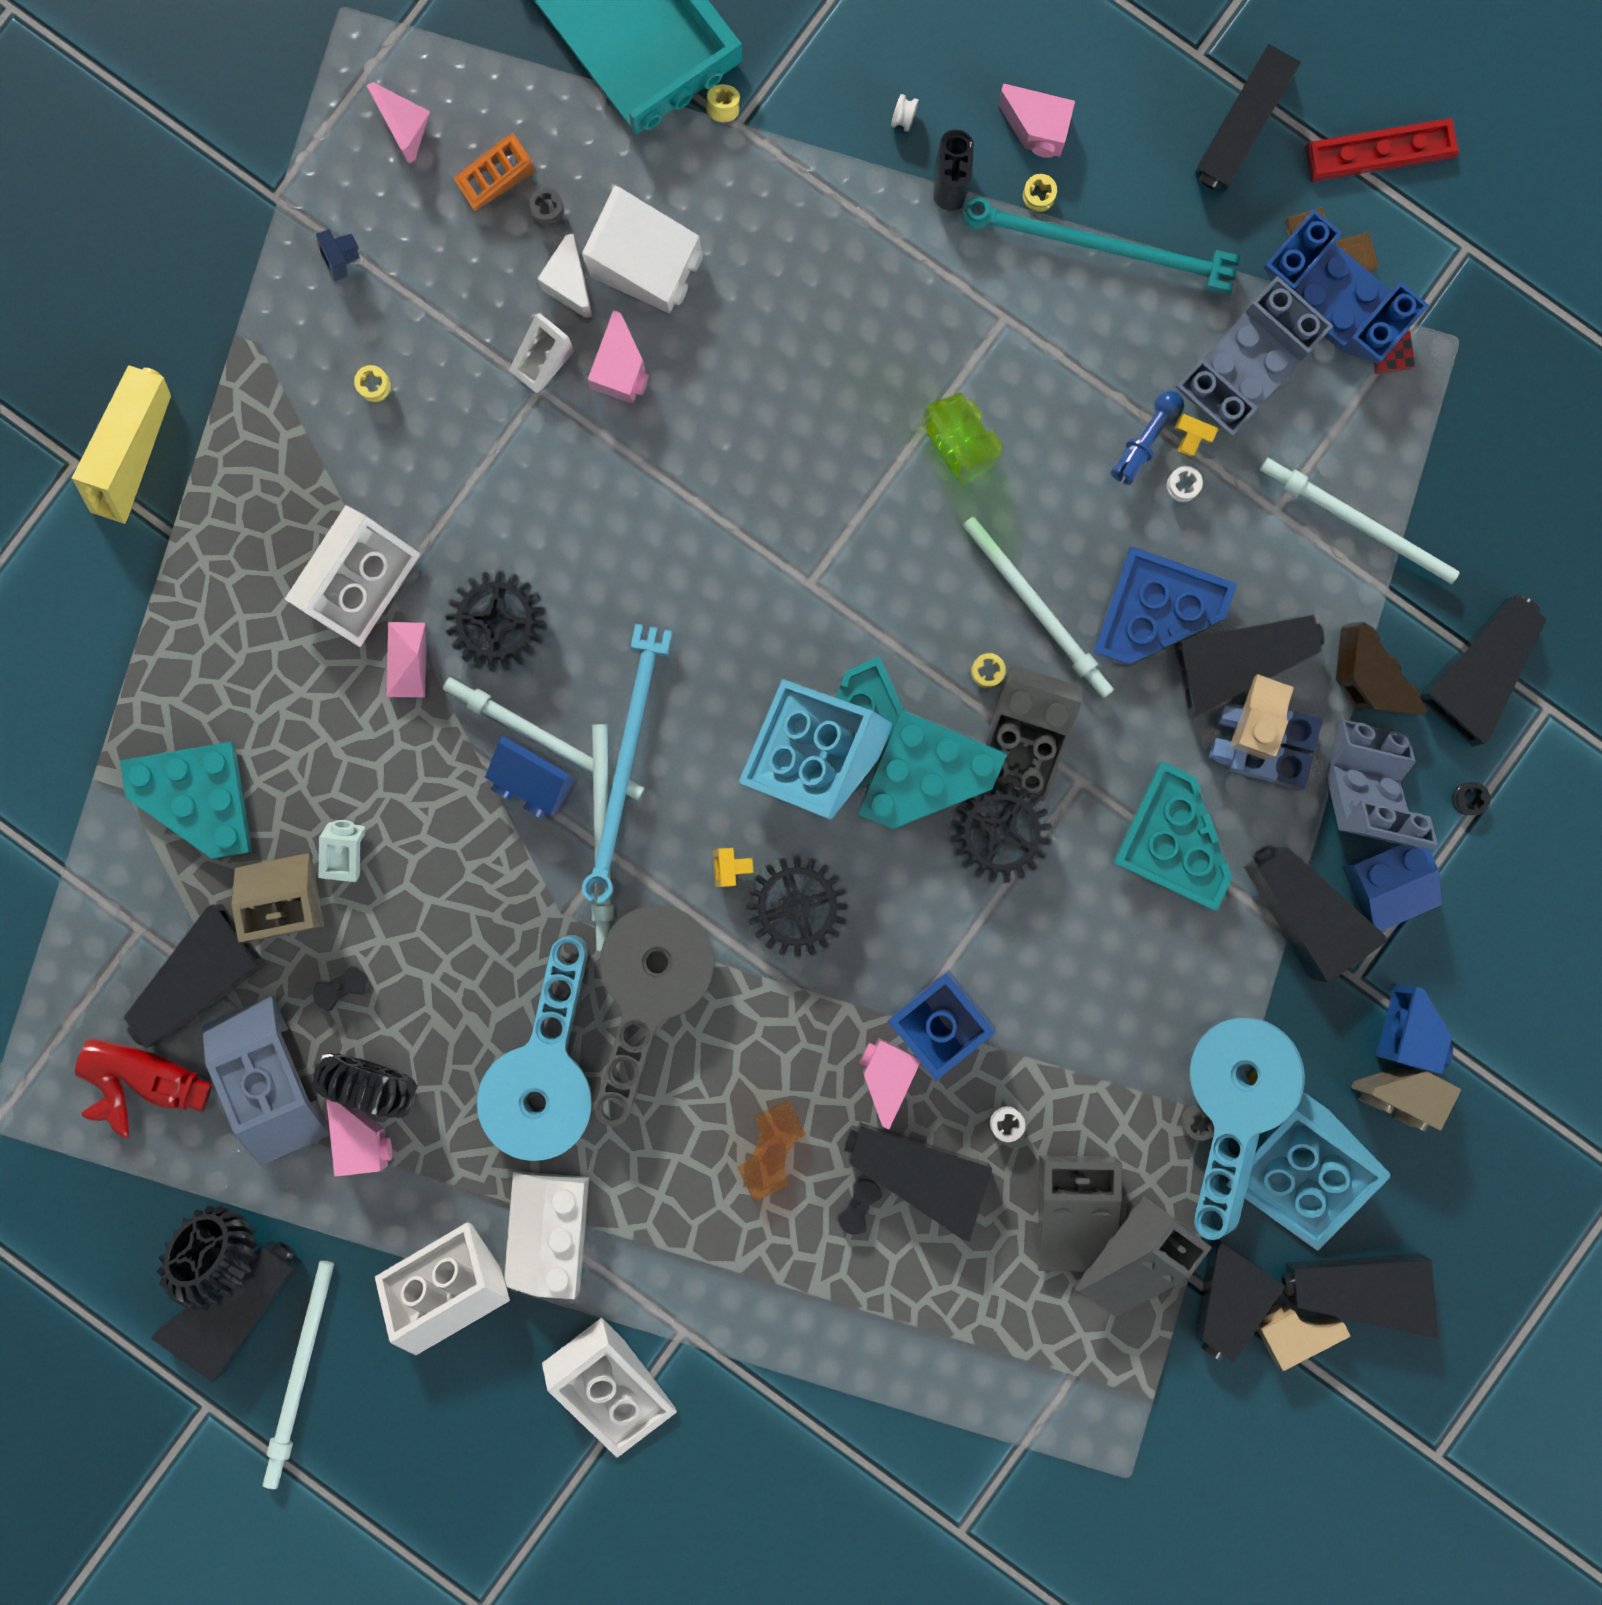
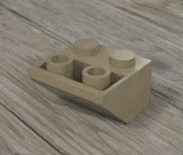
[231,853,325,942]
[1351,1065,1462,1132]

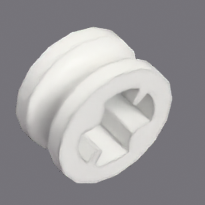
[891,94,919,132]
[1166,466,1203,503]
[990,1106,1026,1142]

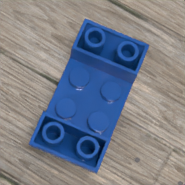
[1264,209,1429,363]

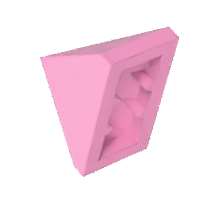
[367,82,430,164]
[387,622,427,698]

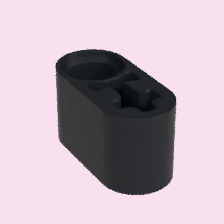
[933,129,974,211]

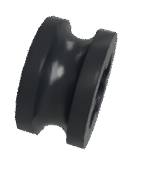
[1452,782,1490,815]

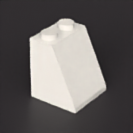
[582,185,704,314]

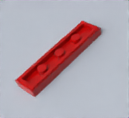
[1305,118,1459,182]

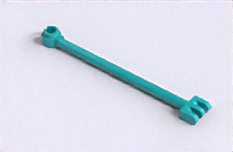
[962,197,1240,295]

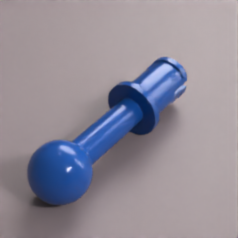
[1111,391,1184,485]

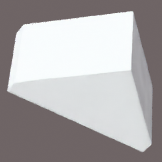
[537,234,593,318]
[509,313,575,393]

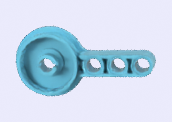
[477,935,592,1161]
[1190,1017,1305,1240]

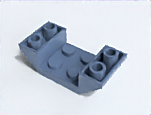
[1175,276,1333,438]
[1326,719,1438,850]
[202,995,330,1165]

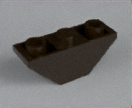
[1335,621,1428,716]

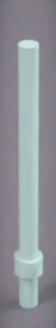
[1259,457,1459,584]
[962,516,1114,699]
[443,677,645,801]
[592,724,614,951]
[263,1261,334,1489]

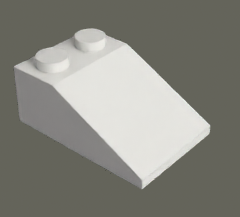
[542,1318,677,1458]

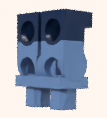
[1209,704,1323,791]

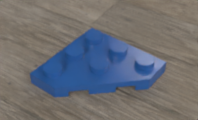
[1092,546,1238,666]

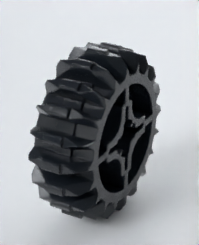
[445,571,548,673]
[950,782,1052,883]
[746,855,849,958]
[312,1053,418,1118]
[157,1205,258,1310]

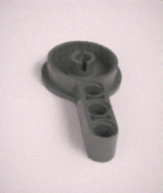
[595,905,714,1127]

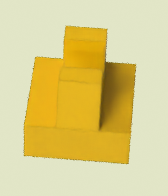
[1174,414,1218,457]
[713,848,753,887]

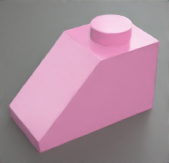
[998,83,1075,158]
[588,310,649,404]
[860,1038,920,1129]
[327,1099,392,1177]

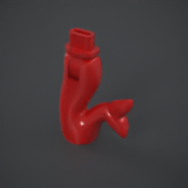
[75,1038,213,1139]

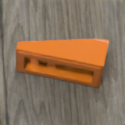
[453,133,536,211]

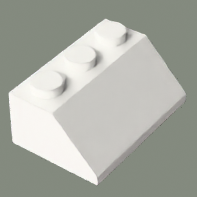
[285,505,421,647]
[504,1171,589,1299]
[375,1222,510,1355]

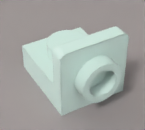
[318,820,365,882]

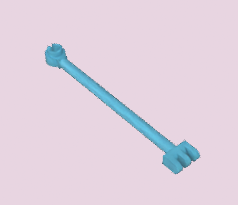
[582,623,673,904]

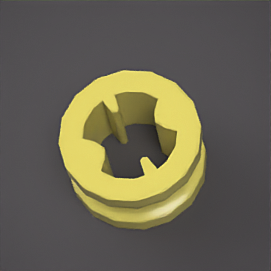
[707,84,740,122]
[1022,174,1057,213]
[354,365,391,402]
[971,653,1006,688]

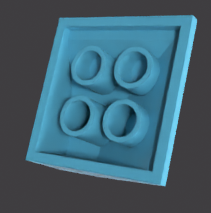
[738,679,893,820]
[1226,1092,1390,1251]

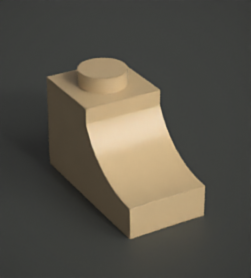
[1230,675,1294,760]
[1257,1305,1350,1371]

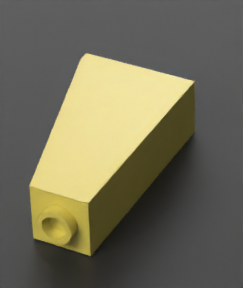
[72,365,171,524]

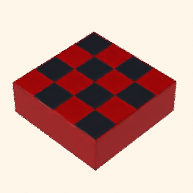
[1373,330,1415,374]

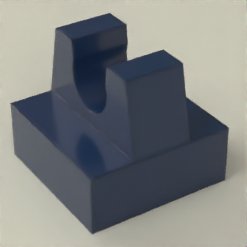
[316,229,360,282]

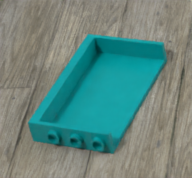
[533,0,742,135]

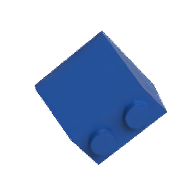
[485,735,577,819]
[1342,843,1442,931]
[887,969,997,1081]
[1376,984,1453,1074]

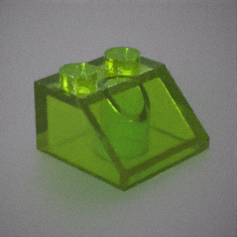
[921,392,1003,487]

